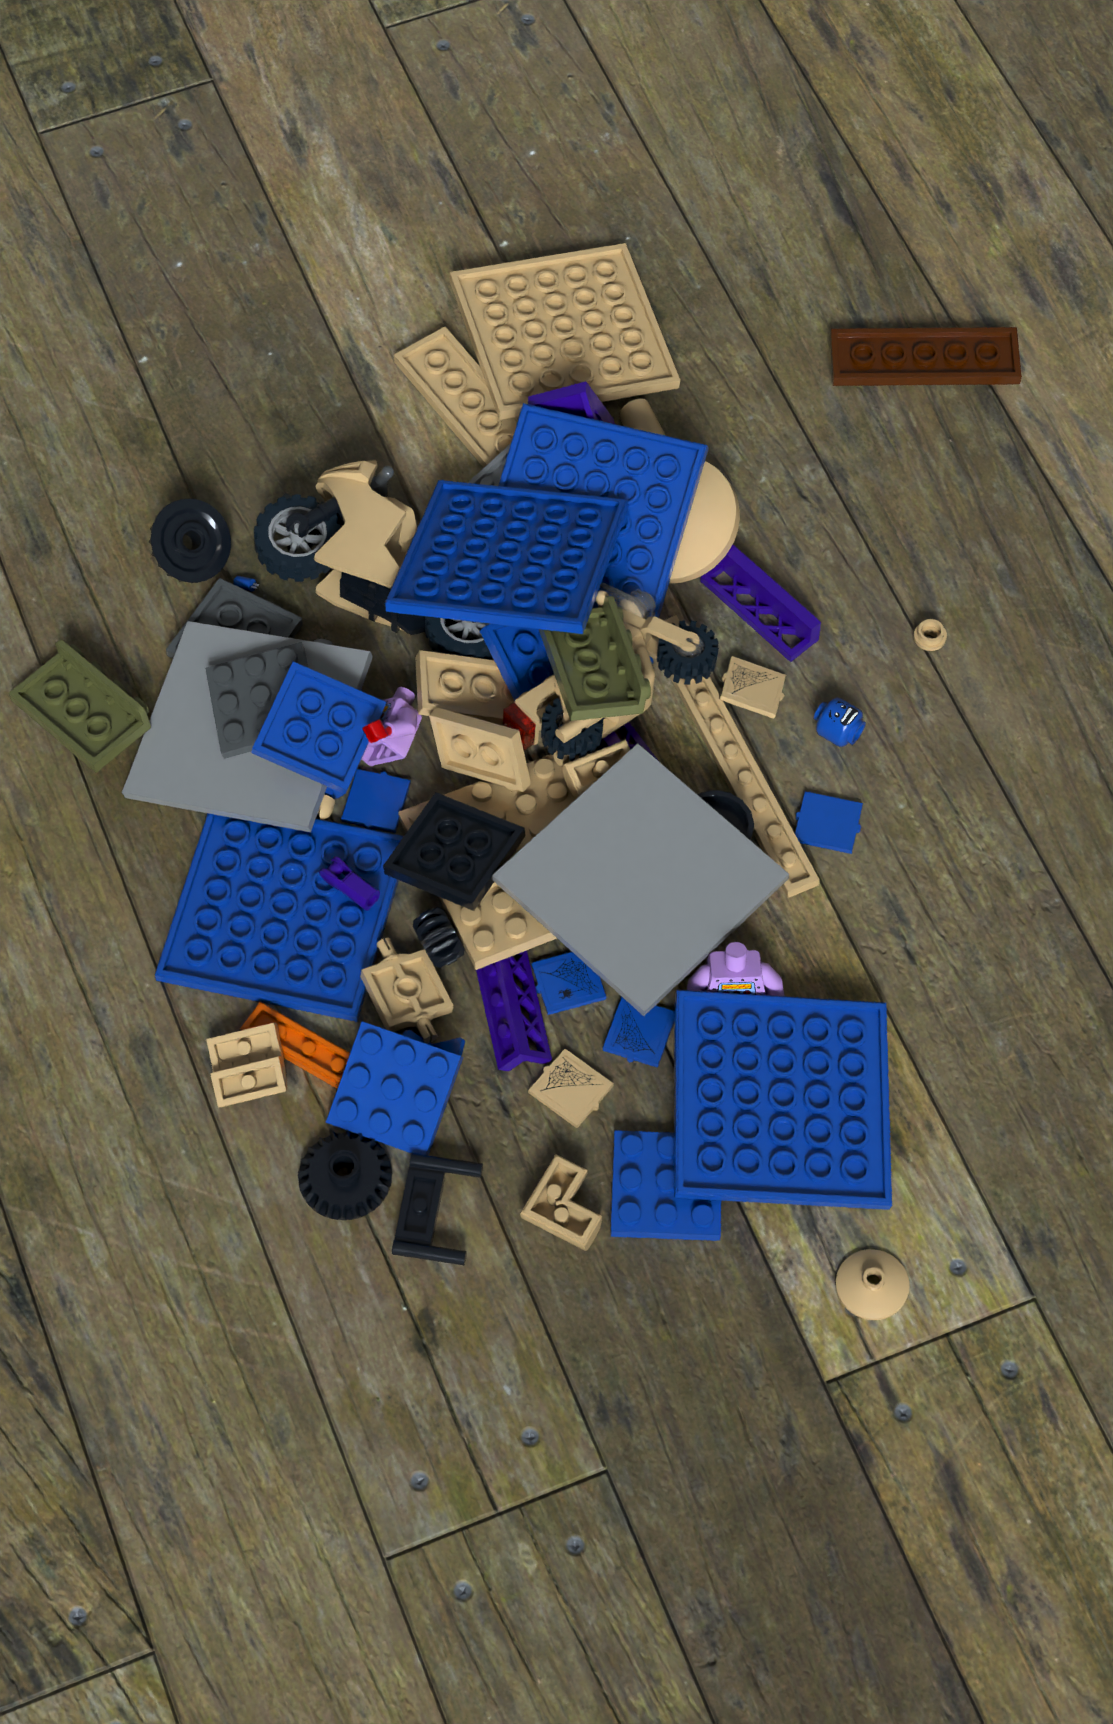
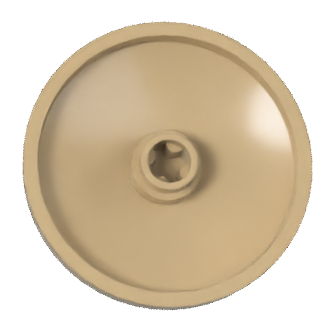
[669,461,740,583]

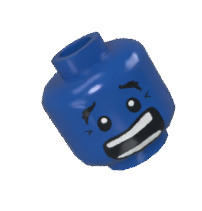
[814,697,866,747]

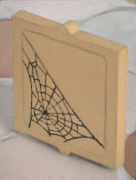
[719,656,786,719]
[528,1049,614,1128]

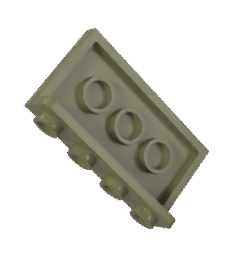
[539,595,651,721]
[8,639,151,773]

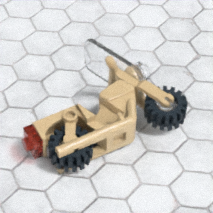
[502,582,719,766]

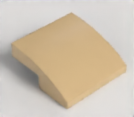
[206,1023,288,1108]

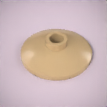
[835,1249,909,1320]

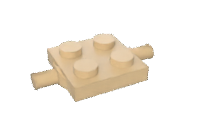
[360,938,454,1043]

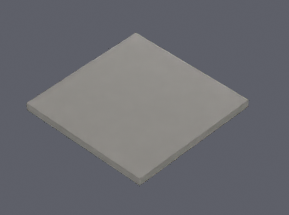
[122,621,373,832]
[492,743,789,1016]

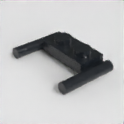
[392,1153,483,1266]

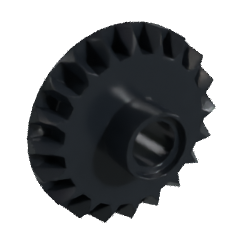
[149,499,231,584]
[298,1130,392,1220]

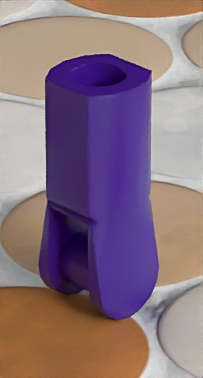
[319,856,380,910]

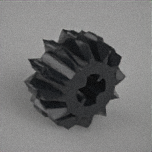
[413,907,465,968]

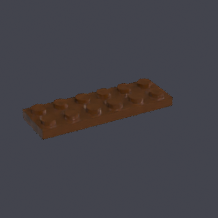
[830,327,1022,386]

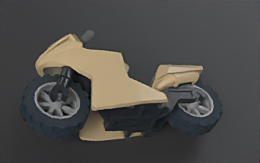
[254,459,493,660]

